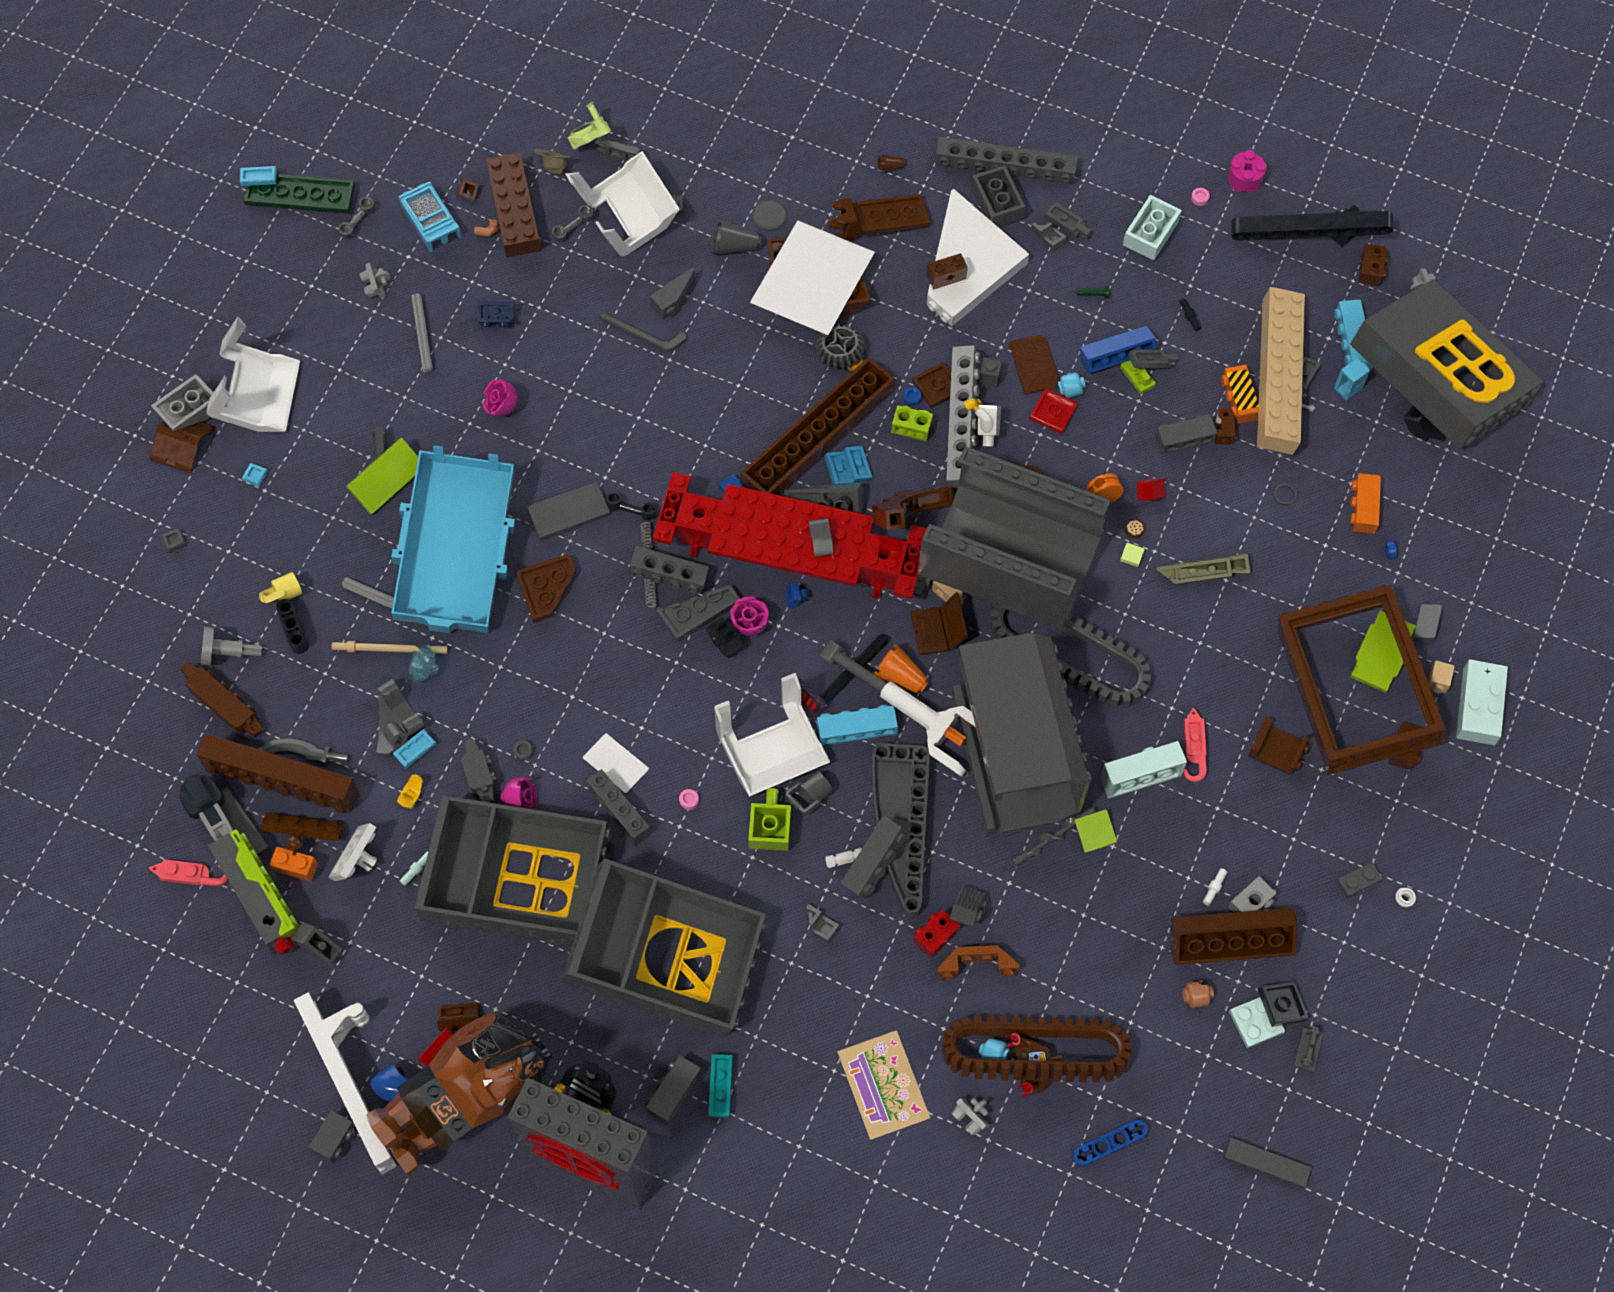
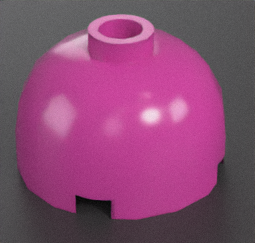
[482,379,518,416]
[730,597,768,636]
[501,776,537,809]

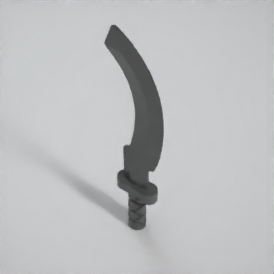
[257,738,349,765]

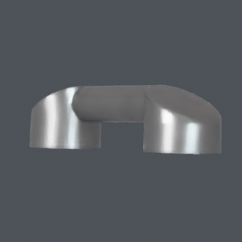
[338,197,374,238]
[552,205,593,241]

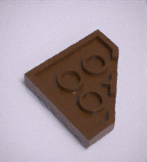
[516,554,576,623]

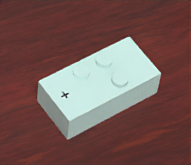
[1456,659,1508,746]
[1100,741,1187,799]

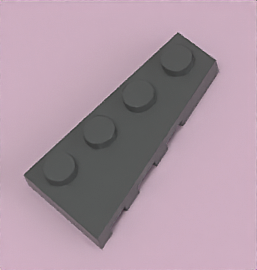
[656,585,740,641]

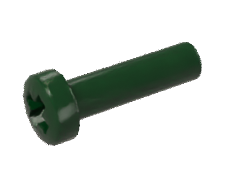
[1077,286,1109,298]

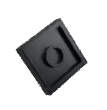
[1257,981,1309,1027]

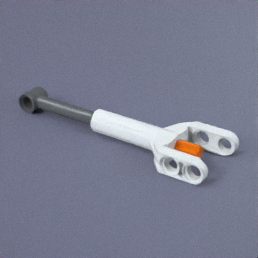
[819,640,975,777]

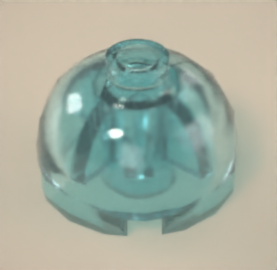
[406,644,439,684]

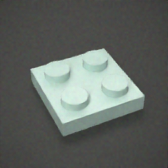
[1229,997,1285,1048]

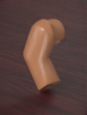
[474,220,500,237]

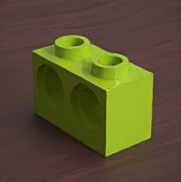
[891,405,933,441]

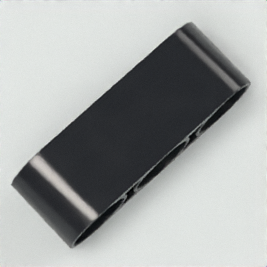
[276,598,308,654]

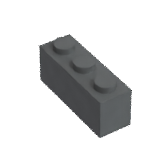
[1155,415,1217,455]
[645,1056,702,1125]

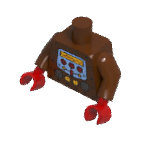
[1006,1033,1063,1098]

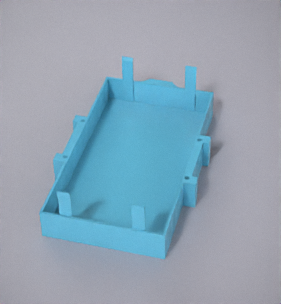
[391,445,515,633]

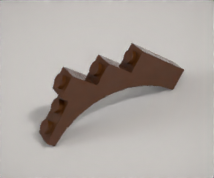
[872,486,953,530]

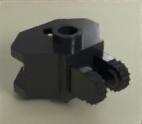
[706,617,744,659]

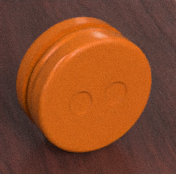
[1086,473,1123,504]

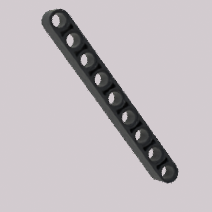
[1231,211,1393,241]

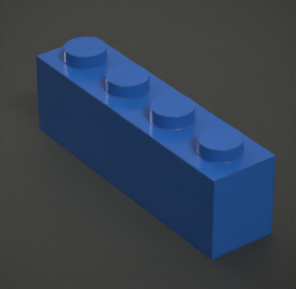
[1080,326,1156,373]

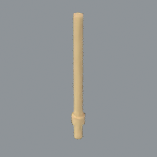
[332,641,448,654]

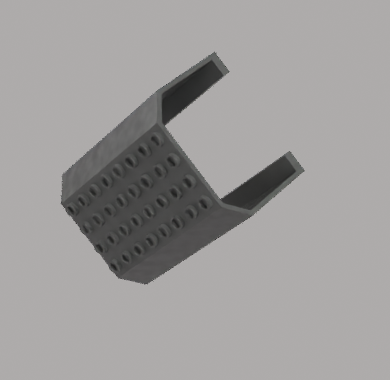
[918,446,1111,629]
[952,633,1091,836]

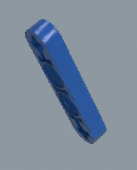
[1072,1120,1148,1167]

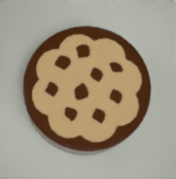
[1125,519,1144,539]

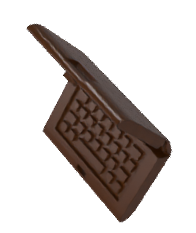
[150,421,214,473]
[910,592,968,655]

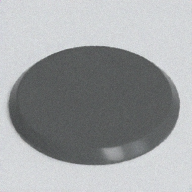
[752,200,788,230]

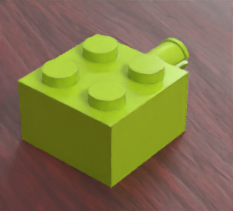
[748,788,791,851]

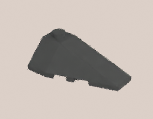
[785,483,864,514]

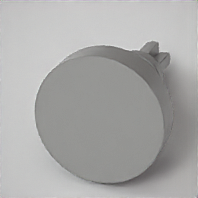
[201,626,262,666]

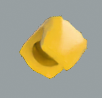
[397,775,423,808]

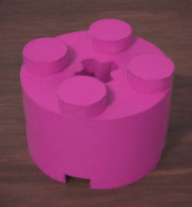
[1228,150,1267,193]

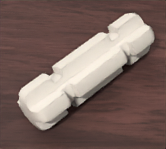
[825,848,862,868]

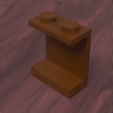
[1248,717,1310,775]

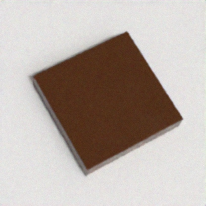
[912,362,951,408]

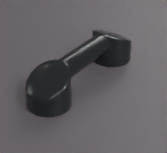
[606,492,657,520]

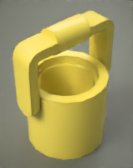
[259,572,302,603]

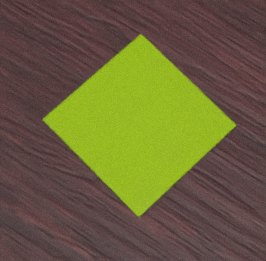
[1075,809,1117,853]

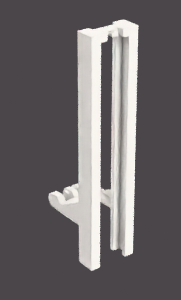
[294,992,397,1175]

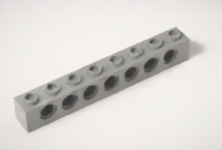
[946,345,980,488]

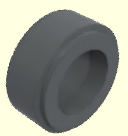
[513,740,533,761]

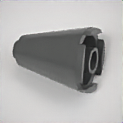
[711,218,761,254]

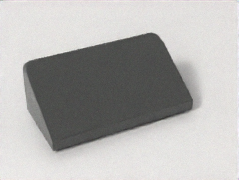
[1413,604,1442,644]

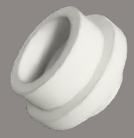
[1395,887,1416,907]

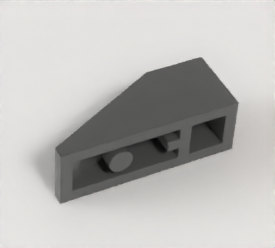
[650,267,695,320]

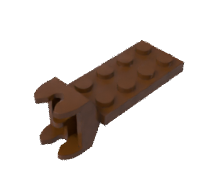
[828,194,930,242]

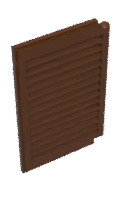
[1009,335,1060,394]

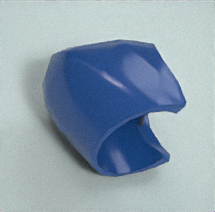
[370,1063,407,1103]

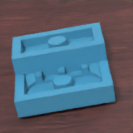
[824,446,872,484]

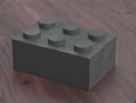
[971,165,1025,227]

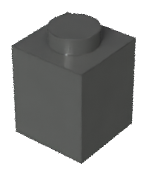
[979,358,1002,387]

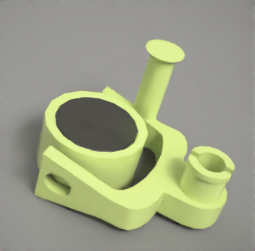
[567,102,611,150]

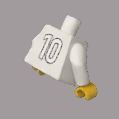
[964,398,1001,446]

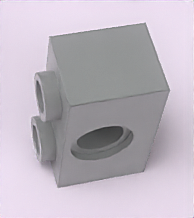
[1228,876,1276,913]

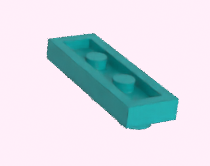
[708,1054,733,1118]

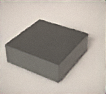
[161,528,187,553]

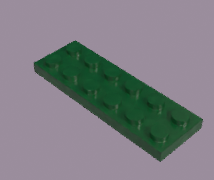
[243,174,355,213]

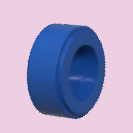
[903,387,922,406]
[1385,540,1397,560]

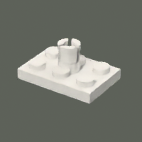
[328,823,377,881]

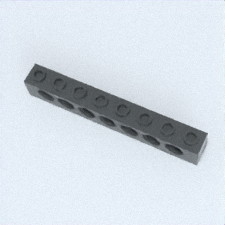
[935,137,1078,184]

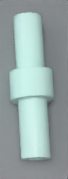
[400,852,428,886]

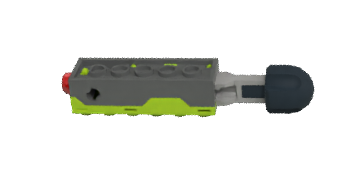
[180,774,300,955]

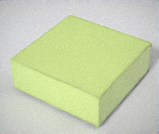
[1120,543,1144,567]

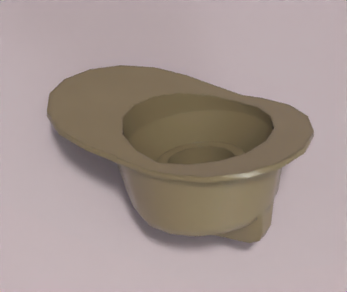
[534,149,571,174]

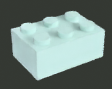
[1123,195,1182,260]

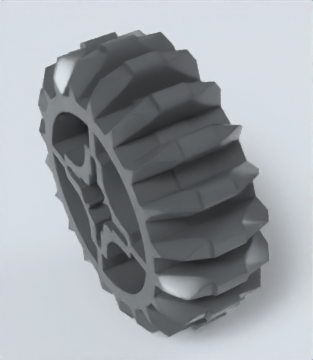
[816,323,865,370]

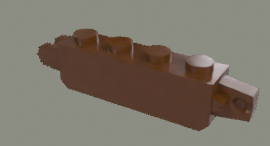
[181,663,264,738]

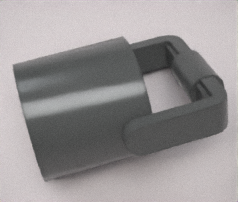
[786,771,833,815]

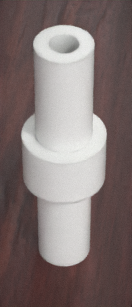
[1203,868,1227,906]

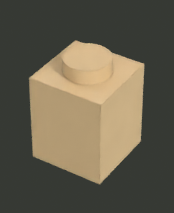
[1428,661,1455,694]

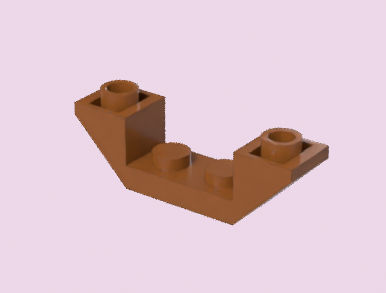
[937,945,1020,980]

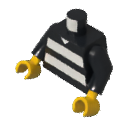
[554,1061,617,1115]

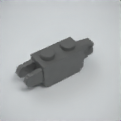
[461,739,497,803]

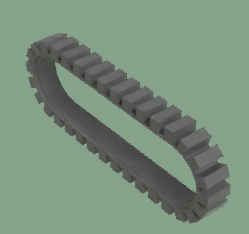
[990,604,1151,708]

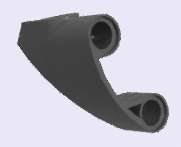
[376,678,425,756]

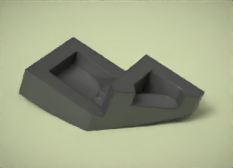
[1031,223,1067,251]

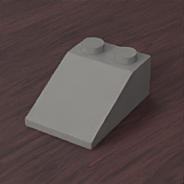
[151,374,213,431]

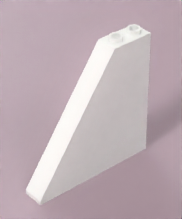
[927,189,1029,326]

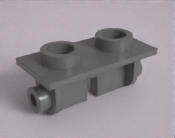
[1294,1026,1324,1072]

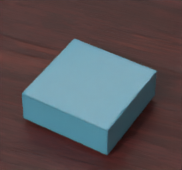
[242,463,268,487]

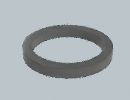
[1273,484,1297,505]

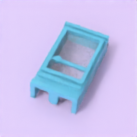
[399,181,461,252]

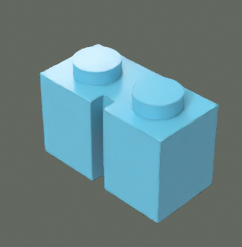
[1334,358,1370,401]

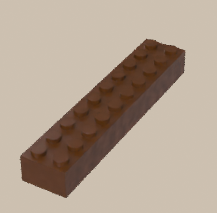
[740,357,895,495]

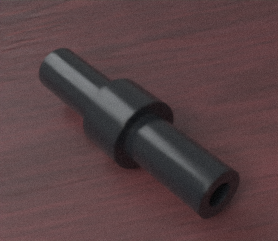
[1179,298,1201,331]

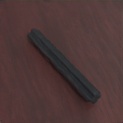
[819,634,888,705]

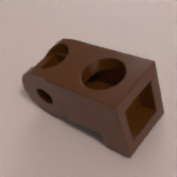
[1215,407,1236,445]

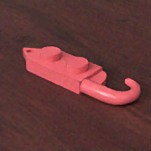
[1183,708,1207,782]
[149,859,228,886]

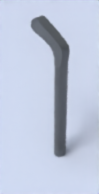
[601,312,686,352]

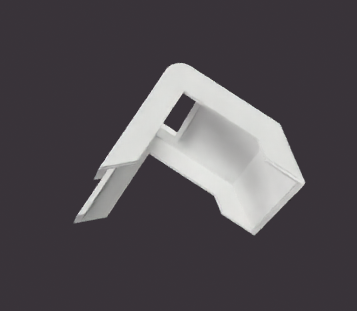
[565,151,680,256]
[206,317,300,432]
[714,673,830,796]

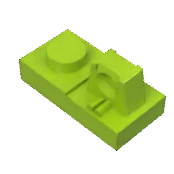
[1120,360,1156,395]

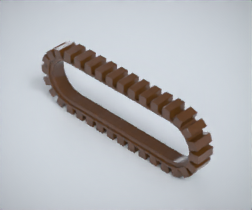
[942,1016,1132,1083]

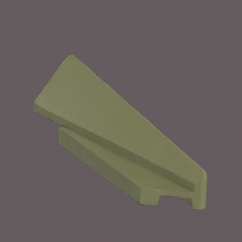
[1156,553,1250,584]

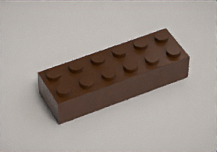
[486,152,541,258]
[1170,908,1298,965]

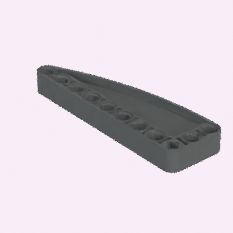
[872,743,930,919]

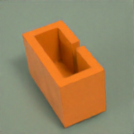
[269,847,319,882]

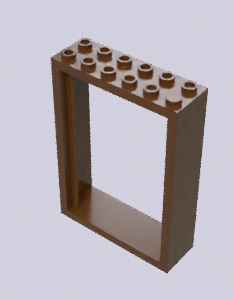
[1278,585,1446,775]

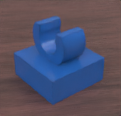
[785,583,808,608]

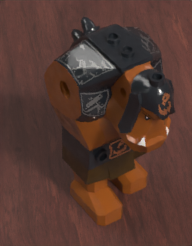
[366,1013,553,1176]

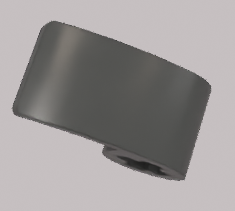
[808,518,834,557]

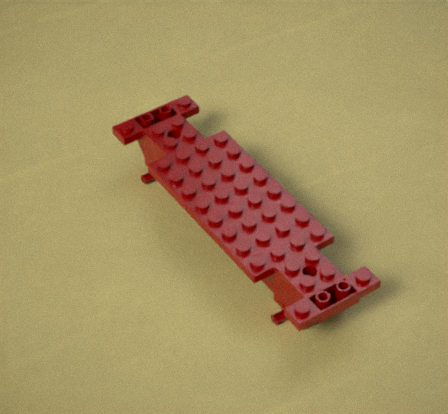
[653,472,927,599]

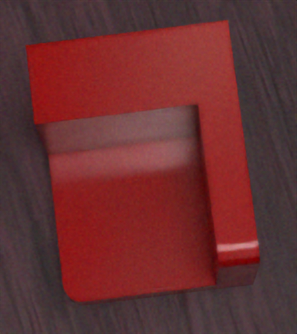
[1137,478,1165,500]

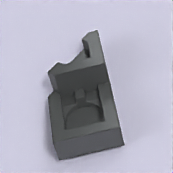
[806,904,840,943]

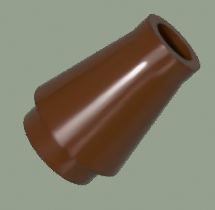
[878,154,904,172]

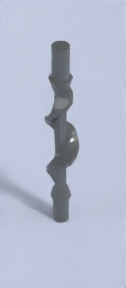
[1012,807,1096,866]

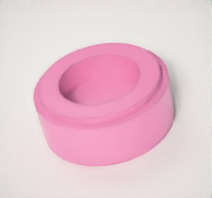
[1191,188,1210,206]
[679,789,699,810]

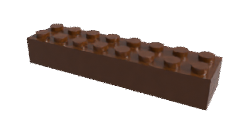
[196,734,359,813]

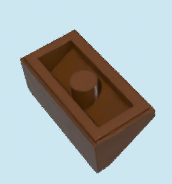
[437,1003,479,1031]

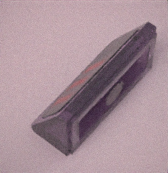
[798,678,826,719]

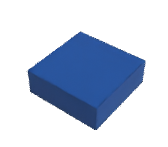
[718,474,744,493]

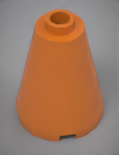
[873,643,928,693]

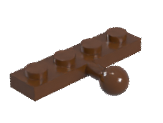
[260,813,344,851]

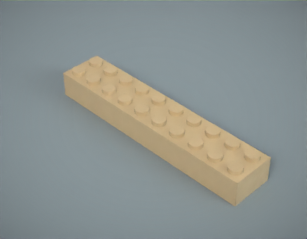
[1257,287,1305,455]

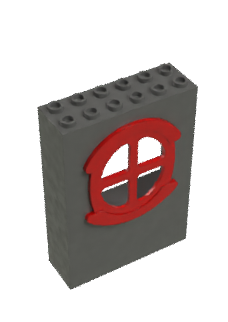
[507,1078,658,1209]

